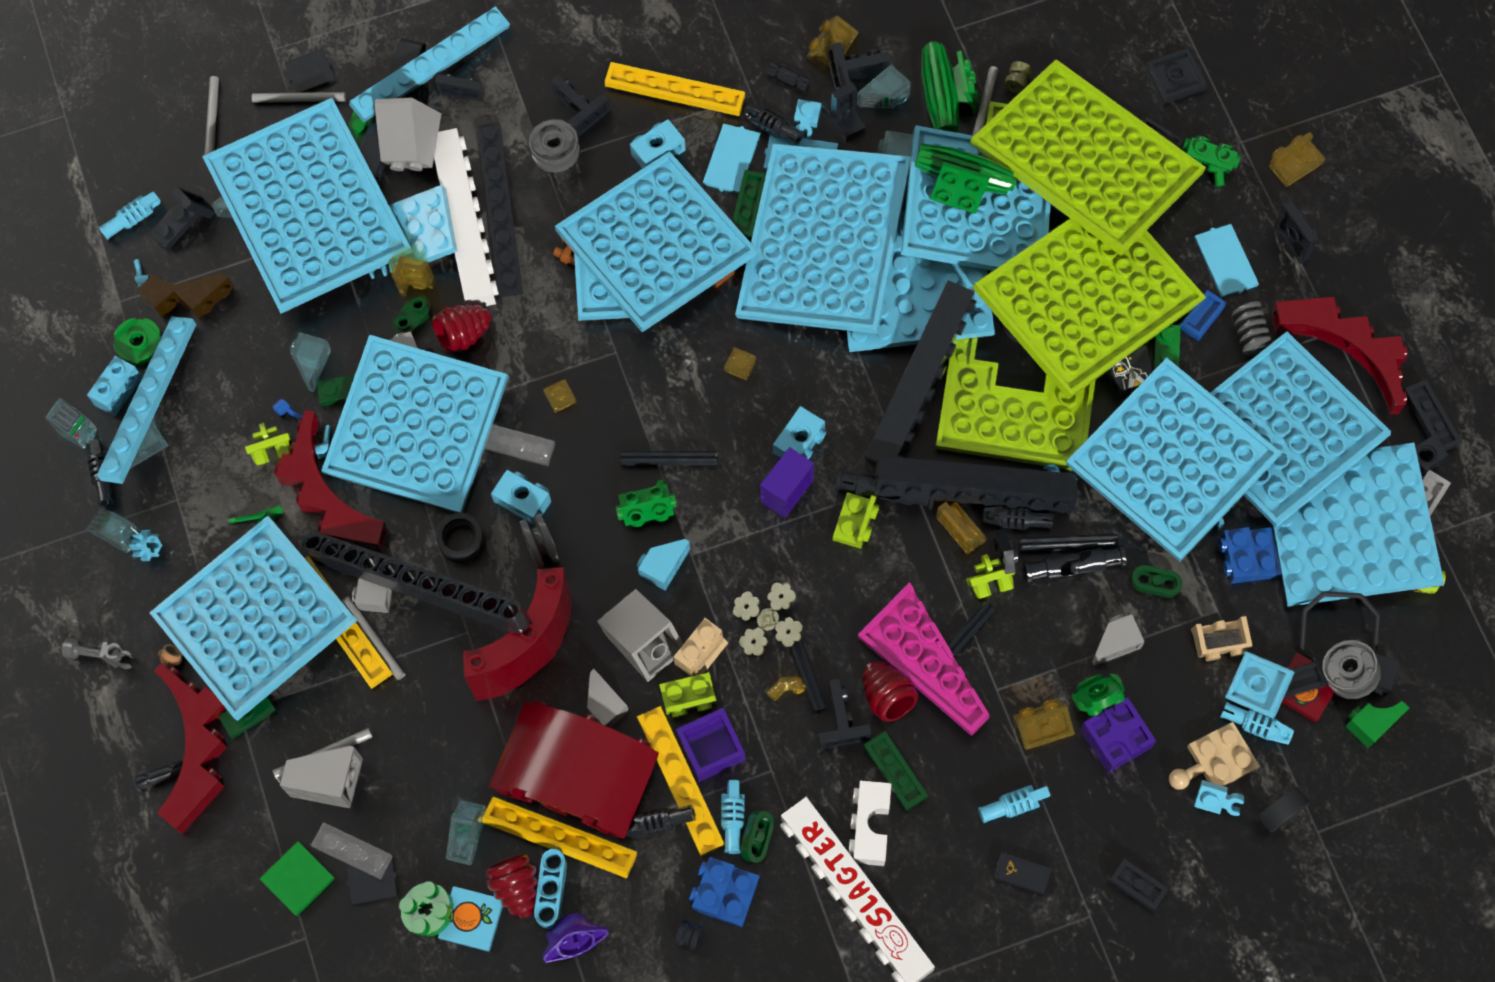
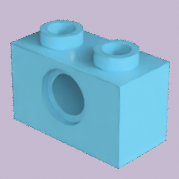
[630,119,685,169]
[773,406,826,459]
[491,470,551,526]

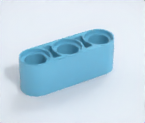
[534,849,567,929]

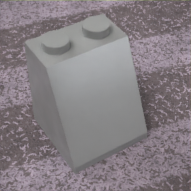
[375,98,442,171]
[597,589,683,682]
[278,746,363,808]

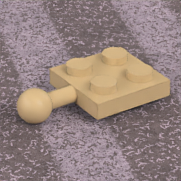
[1169,722,1260,790]

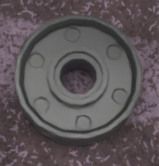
[529,119,580,173]
[519,513,560,569]
[1322,640,1381,699]

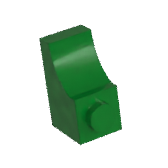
[1346,701,1409,748]

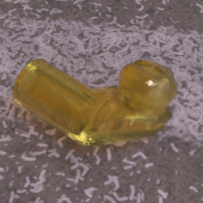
[766,676,805,701]

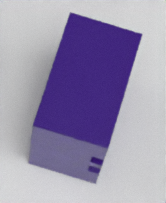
[760,447,814,518]
[1080,697,1156,773]
[676,708,746,782]

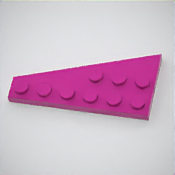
[858,582,989,736]

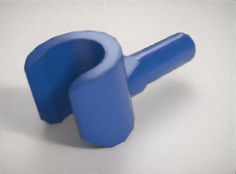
[272,399,303,420]

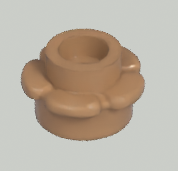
[158,644,183,667]

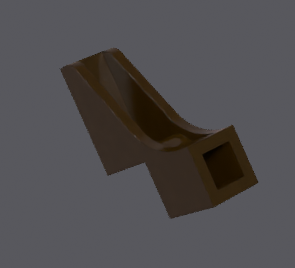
[136,273,234,319]

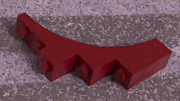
[1272,297,1407,415]
[274,410,388,552]
[154,664,227,834]

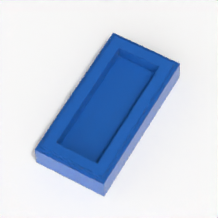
[1180,290,1227,341]

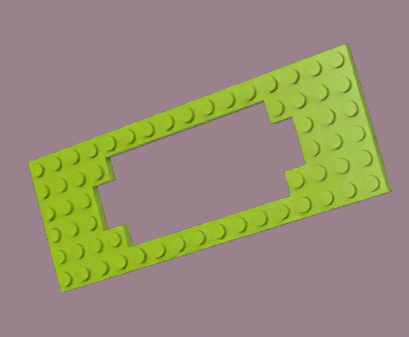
[935,101,1095,470]

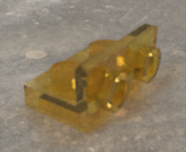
[807,16,858,67]
[1269,132,1325,187]
[392,256,435,296]
[936,502,986,555]
[1013,699,1075,750]

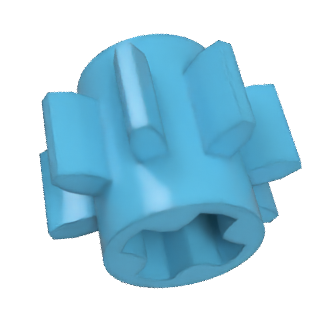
[129,530,162,561]

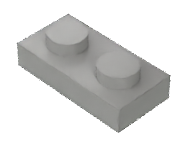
[1422,470,1451,516]

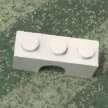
[849,781,891,866]

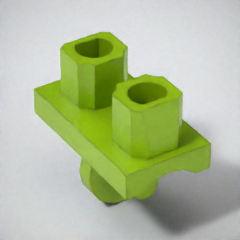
[245,423,292,466]
[966,554,1015,599]

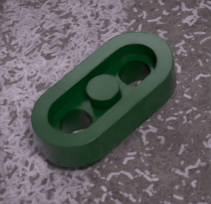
[392,295,432,336]
[1131,565,1183,598]
[741,811,774,862]

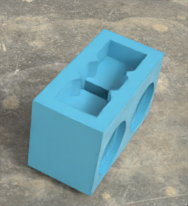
[87,356,142,417]

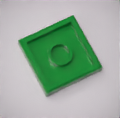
[260,841,335,916]

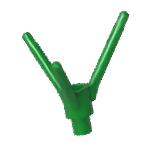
[228,505,283,523]

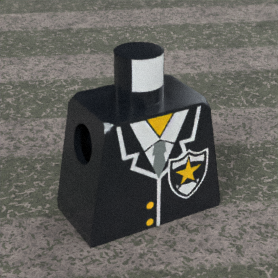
[1103,346,1152,400]

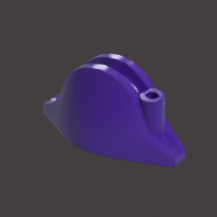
[542,913,609,963]

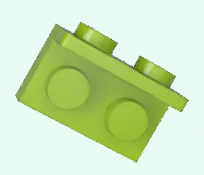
[833,492,879,549]
[659,672,716,718]

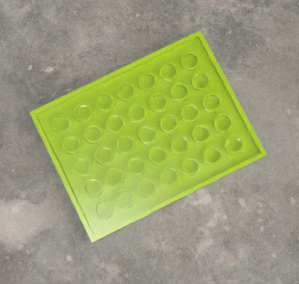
[970,59,1206,256]
[972,218,1206,399]

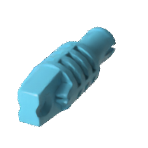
[98,191,161,240]
[1221,702,1294,745]
[721,780,745,854]
[978,785,1050,823]

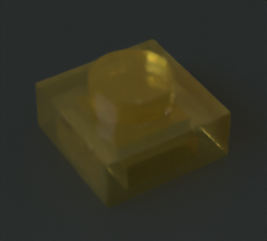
[724,347,756,380]
[543,379,576,413]

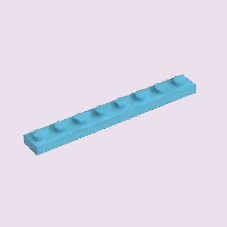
[349,6,510,122]
[97,316,196,484]

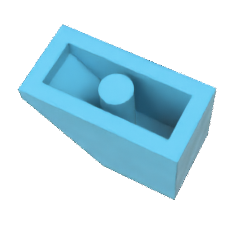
[637,539,690,591]

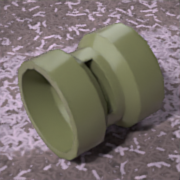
[1004,61,1033,94]

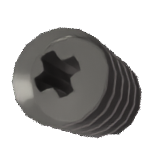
[1232,301,1272,357]

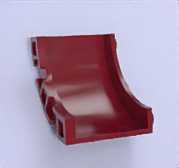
[463,567,572,701]
[488,700,659,839]

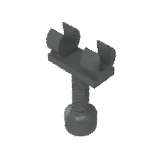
[62,638,135,669]

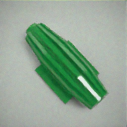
[921,41,980,133]
[914,143,1017,214]

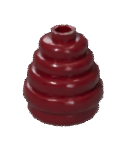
[432,305,492,353]
[862,661,918,722]
[485,854,538,919]

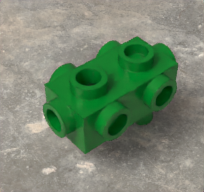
[1182,136,1241,187]
[616,480,677,527]

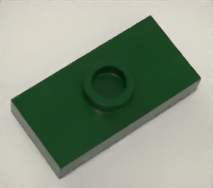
[218,696,277,739]

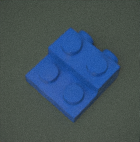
[1218,527,1282,584]
[689,857,760,927]

